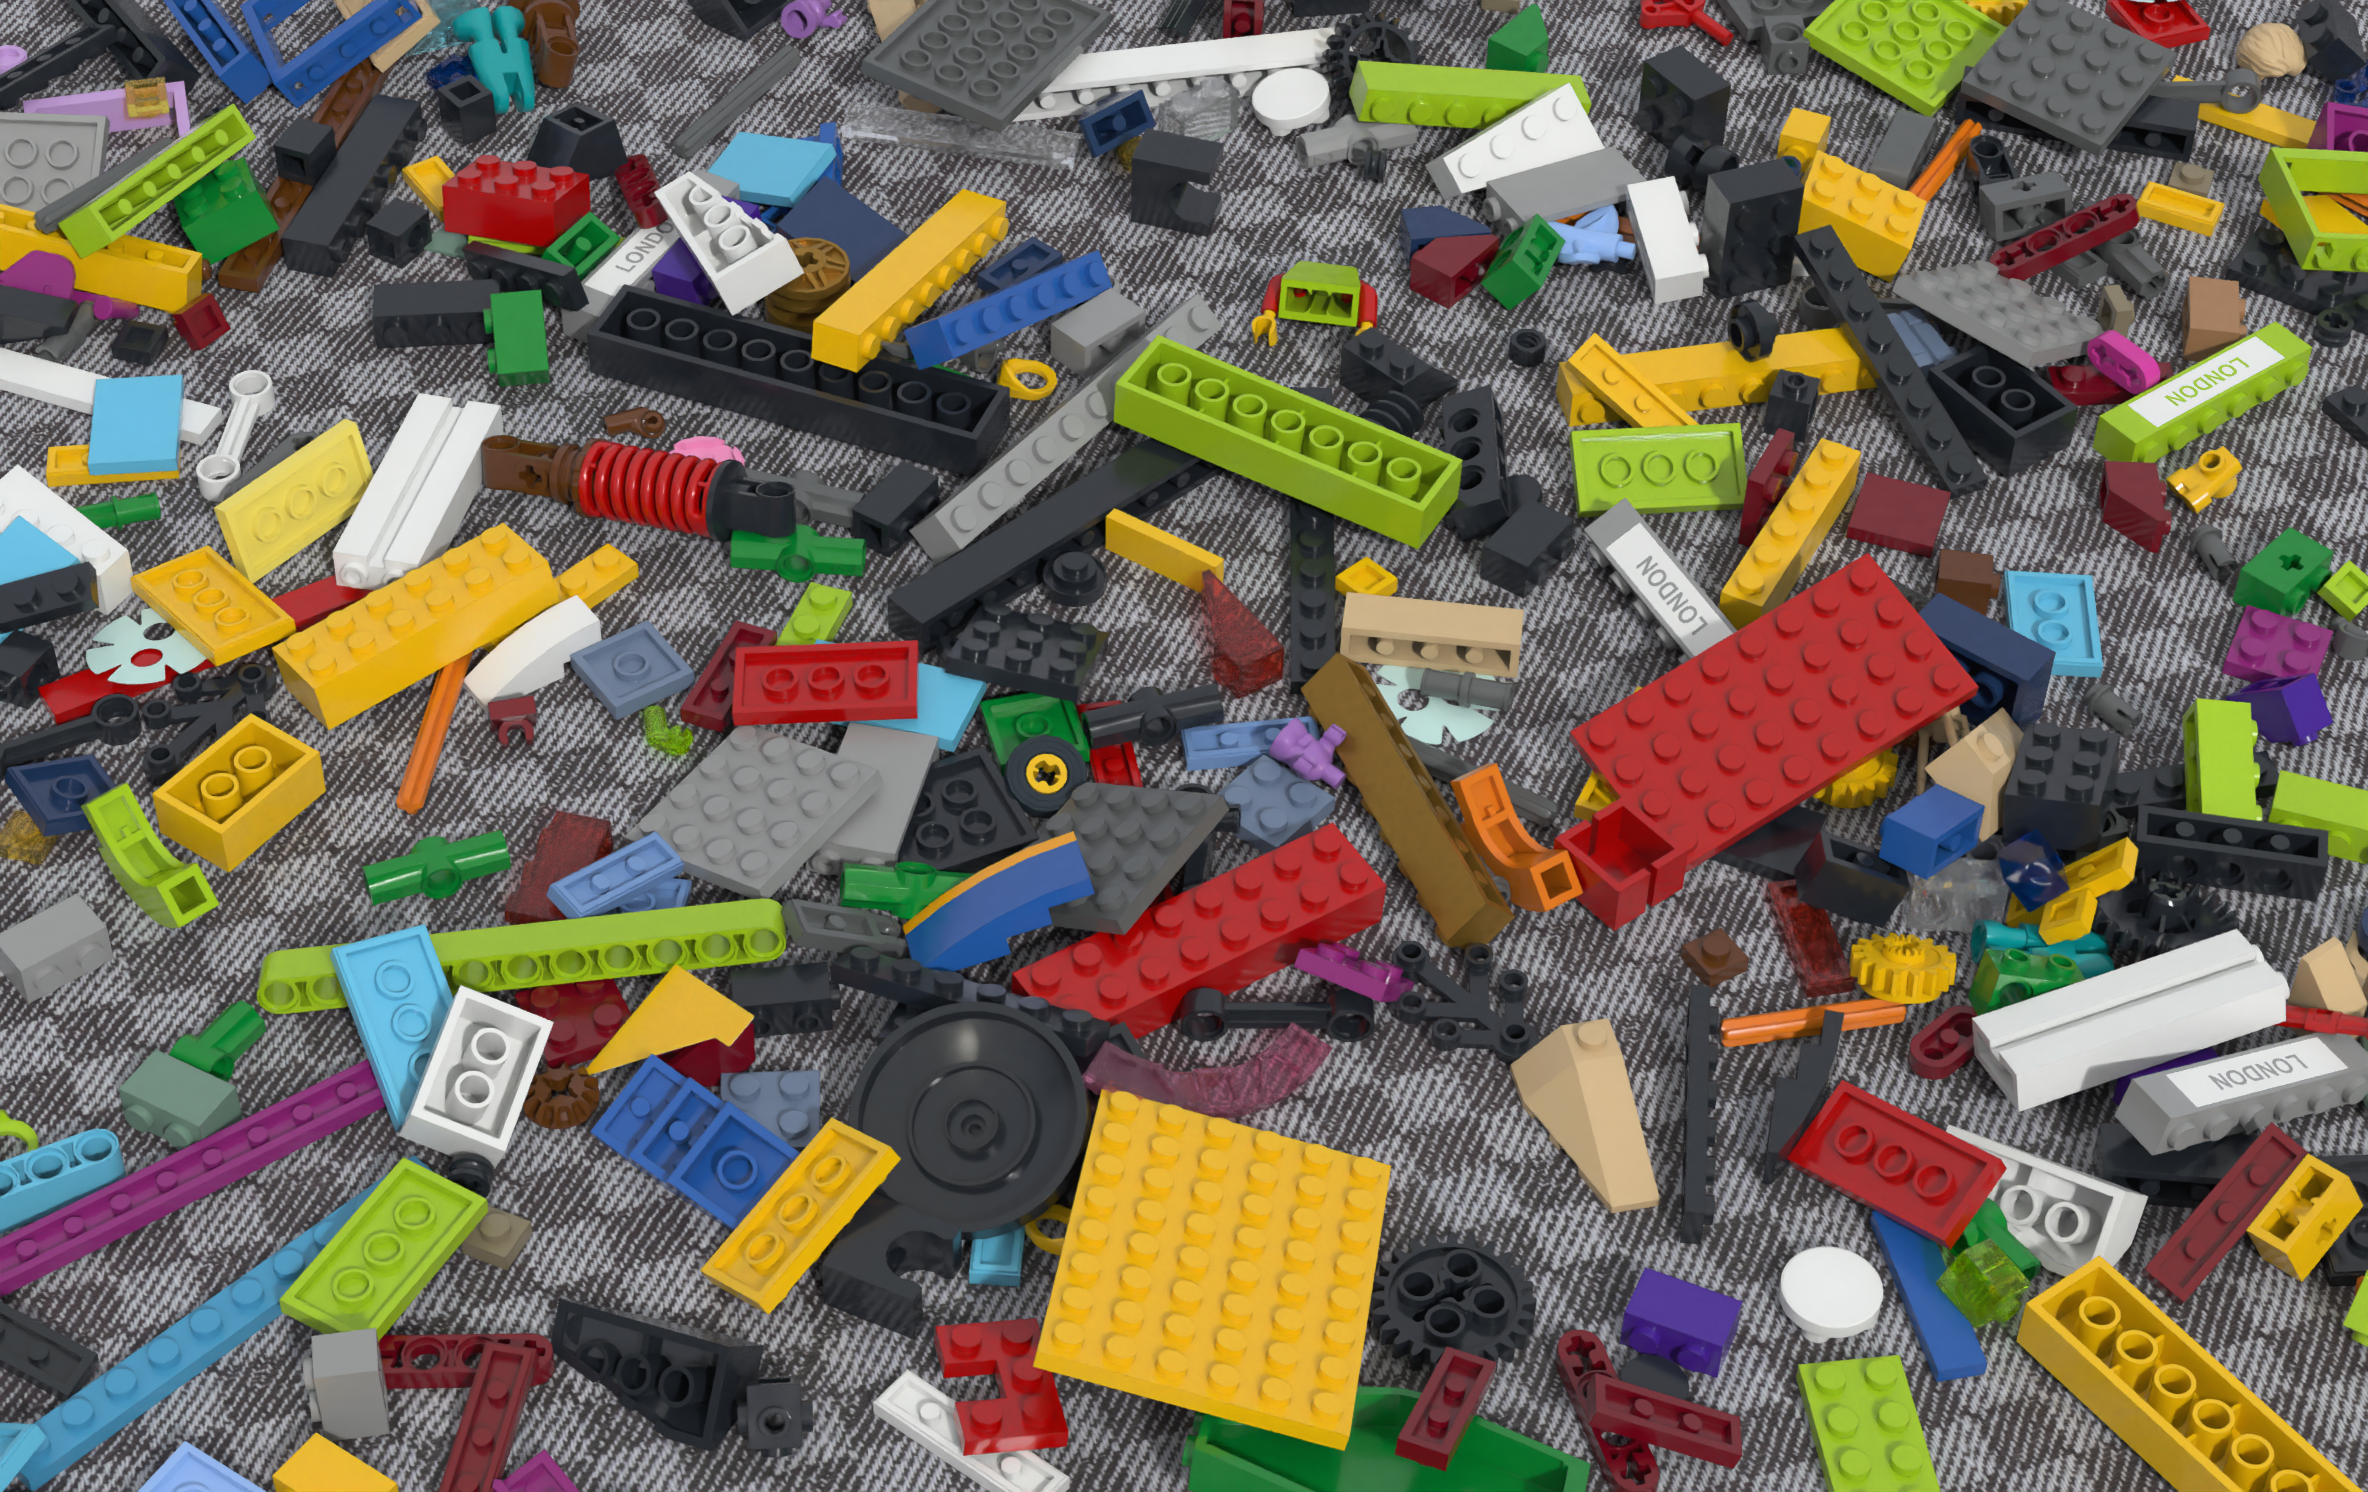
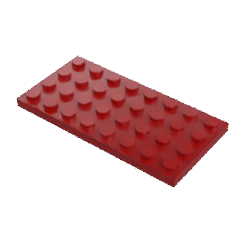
[1569,553,1979,873]

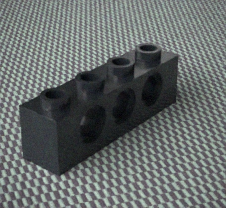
[1437,385,1512,542]
[2130,805,2328,902]

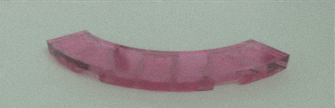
[1083,1022,1333,1119]

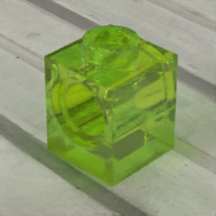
[1936,1238,2032,1329]

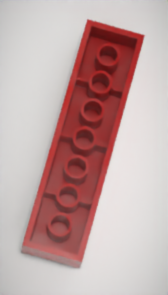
[1011,822,1387,1040]

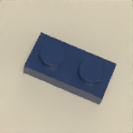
[977,236,1063,294]

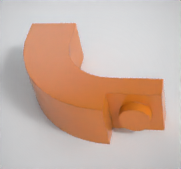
[1450,763,1583,912]

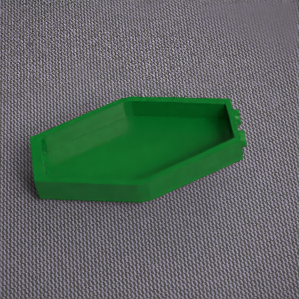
[1182,1386,1591,1492]

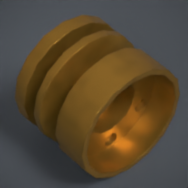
[765,237,851,335]

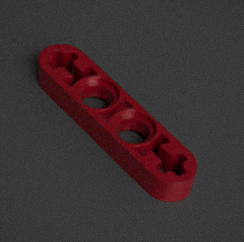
[614,154,669,229]
[1989,193,2141,281]
[1555,1329,1660,1492]
[379,1333,555,1389]

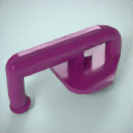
[0,250,140,320]

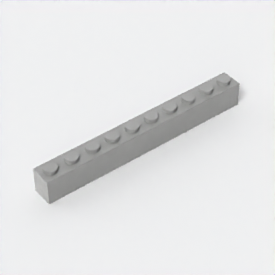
[909,293,1223,565]

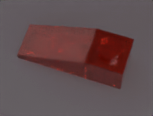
[1201,569,1284,699]

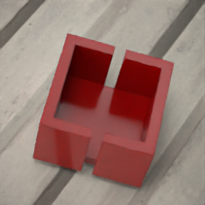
[1553,796,1688,931]

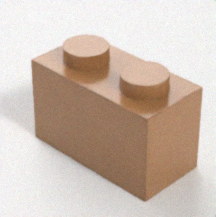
[2182,276,2247,362]

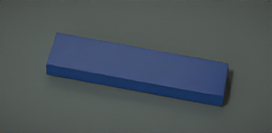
[1870,1211,1988,1382]

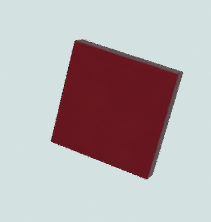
[1846,472,1951,558]

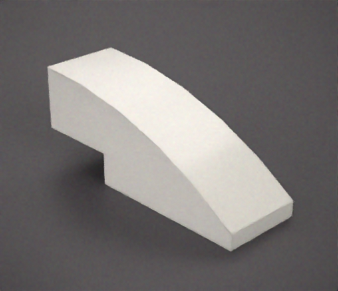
[463,595,602,713]

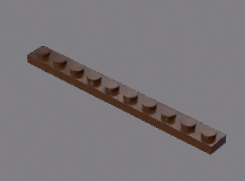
[218,56,399,293]

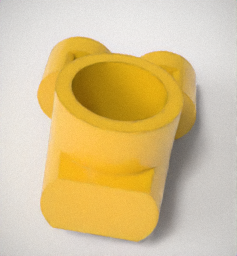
[2165,446,2242,514]

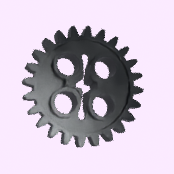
[1369,1232,1537,1377]

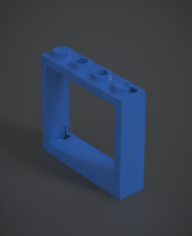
[240,0,422,108]

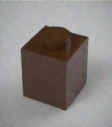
[1934,549,2001,616]

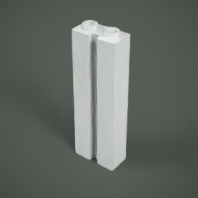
[333,393,504,591]
[1972,929,2290,1112]

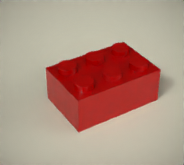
[442,155,591,248]

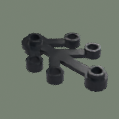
[142,664,277,786]
[1391,941,1539,1065]

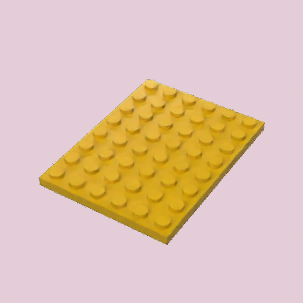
[1033,1087,1391,1451]

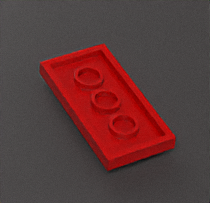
[732,640,919,726]
[1787,1080,2007,1250]

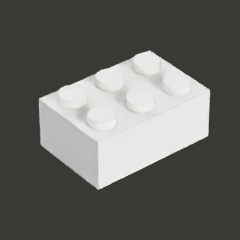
[399,985,554,1169]

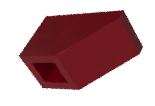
[2097,461,2171,553]

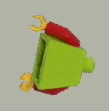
[1252,261,1378,347]

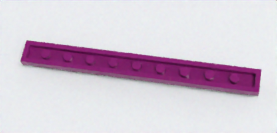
[0,1059,386,1298]

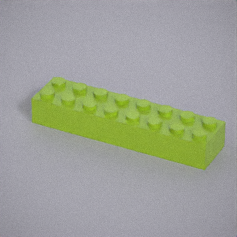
[1114,335,1463,549]

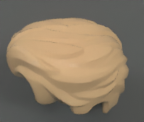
[2235,22,2309,81]

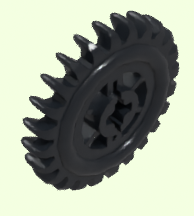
[2092,868,2239,958]

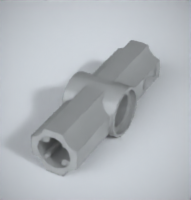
[1295,114,1418,169]

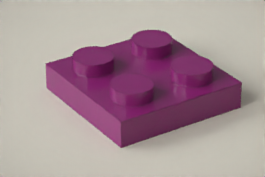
[2222,605,2334,683]
[1294,942,1415,1002]

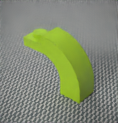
[81,783,220,928]

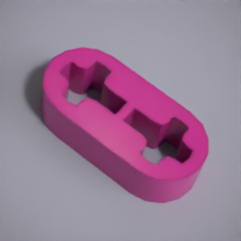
[2087,330,2160,394]

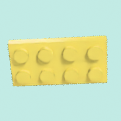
[214,419,374,584]

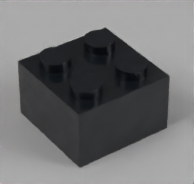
[1637,45,1731,151]

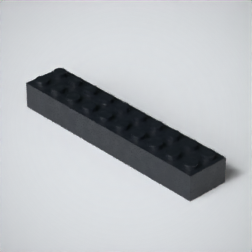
[587,284,1010,477]

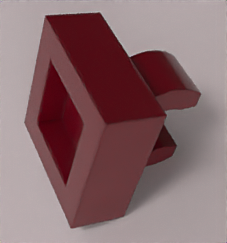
[172,293,231,351]
[488,695,537,749]

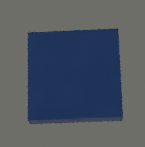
[5,754,116,837]

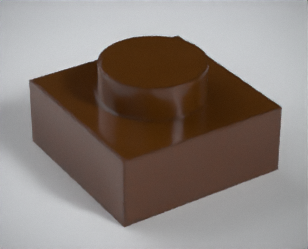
[1681,928,1749,987]

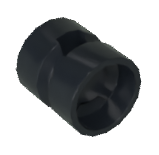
[1664,131,1740,196]

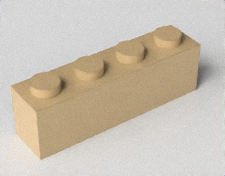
[1340,592,1524,678]

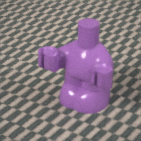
[781,0,847,39]
[1269,718,1347,789]

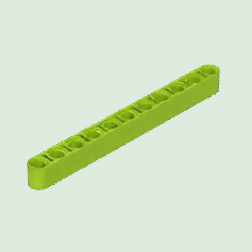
[257,898,786,1014]

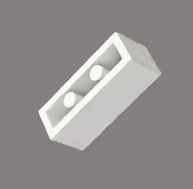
[1626,176,1709,304]

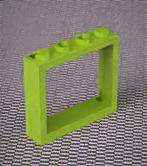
[2258,147,2368,272]

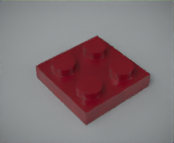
[1738,428,1798,547]
[514,978,632,1069]

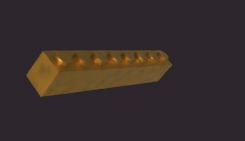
[1301,652,1515,950]

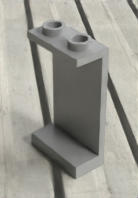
[1483,146,1647,237]
[806,722,940,876]

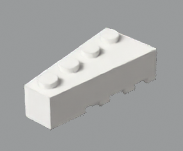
[1425,83,1605,200]
[654,171,804,316]
[0,464,133,615]

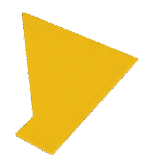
[586,964,754,1075]

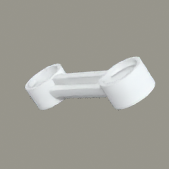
[196,370,275,502]

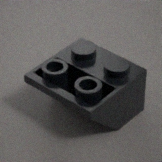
[526,101,629,182]

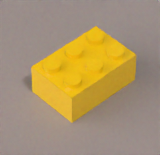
[1797,150,1927,283]
[152,713,326,873]

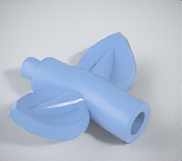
[1548,204,1637,265]

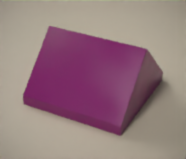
[2306,101,2368,152]

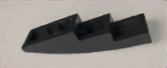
[1762,1010,1845,1185]

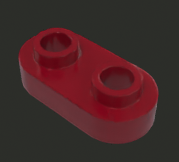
[1907,1005,1978,1080]

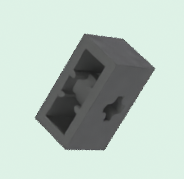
[1979,170,2073,242]

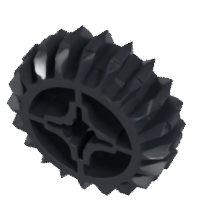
[1321,11,1425,111]

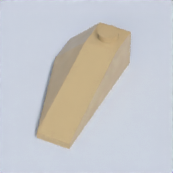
[1924,707,2024,842]
[1510,1018,1660,1213]

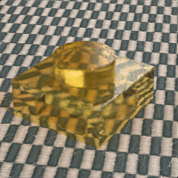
[124,77,170,118]
[0,811,60,865]

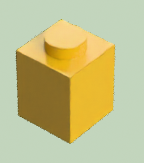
[1777,107,1831,173]

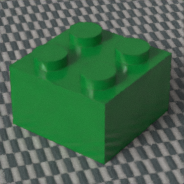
[173,156,280,265]

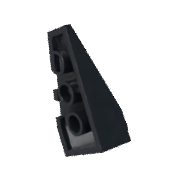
[551,1298,764,1451]

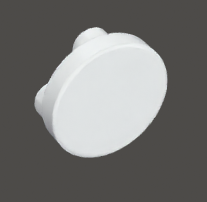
[1252,68,1331,136]
[1779,1246,1883,1343]

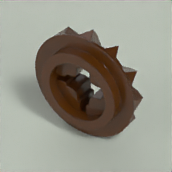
[522,1061,601,1129]

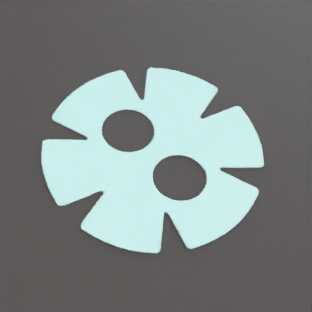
[86,608,207,684]
[1376,665,1501,745]

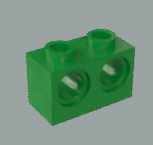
[1481,213,1565,310]
[1968,948,2086,1016]

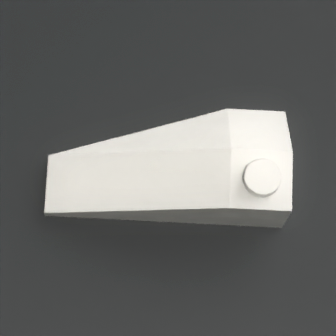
[1946,1125,2148,1277]

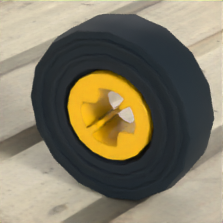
[1004,735,1087,819]

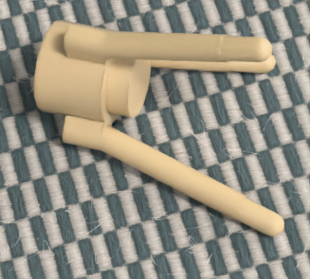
[1916,706,1970,796]

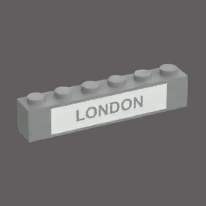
[560,169,740,343]
[1583,498,1737,665]
[2114,1033,2368,1156]

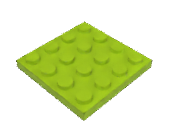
[1803,0,2007,117]

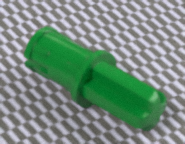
[74,492,161,531]

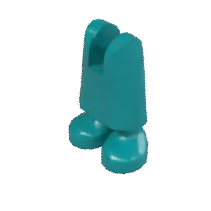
[452,6,535,114]
[1970,919,2115,980]

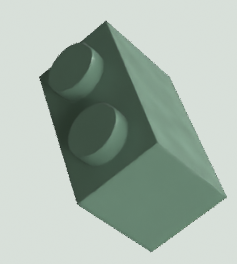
[119,1049,242,1150]

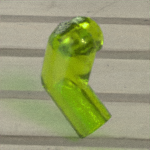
[643,706,693,757]

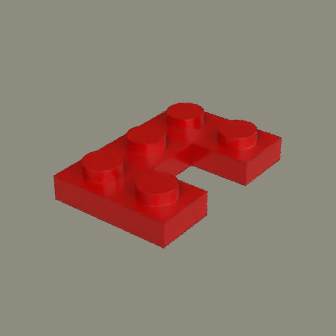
[934,1318,1069,1456]

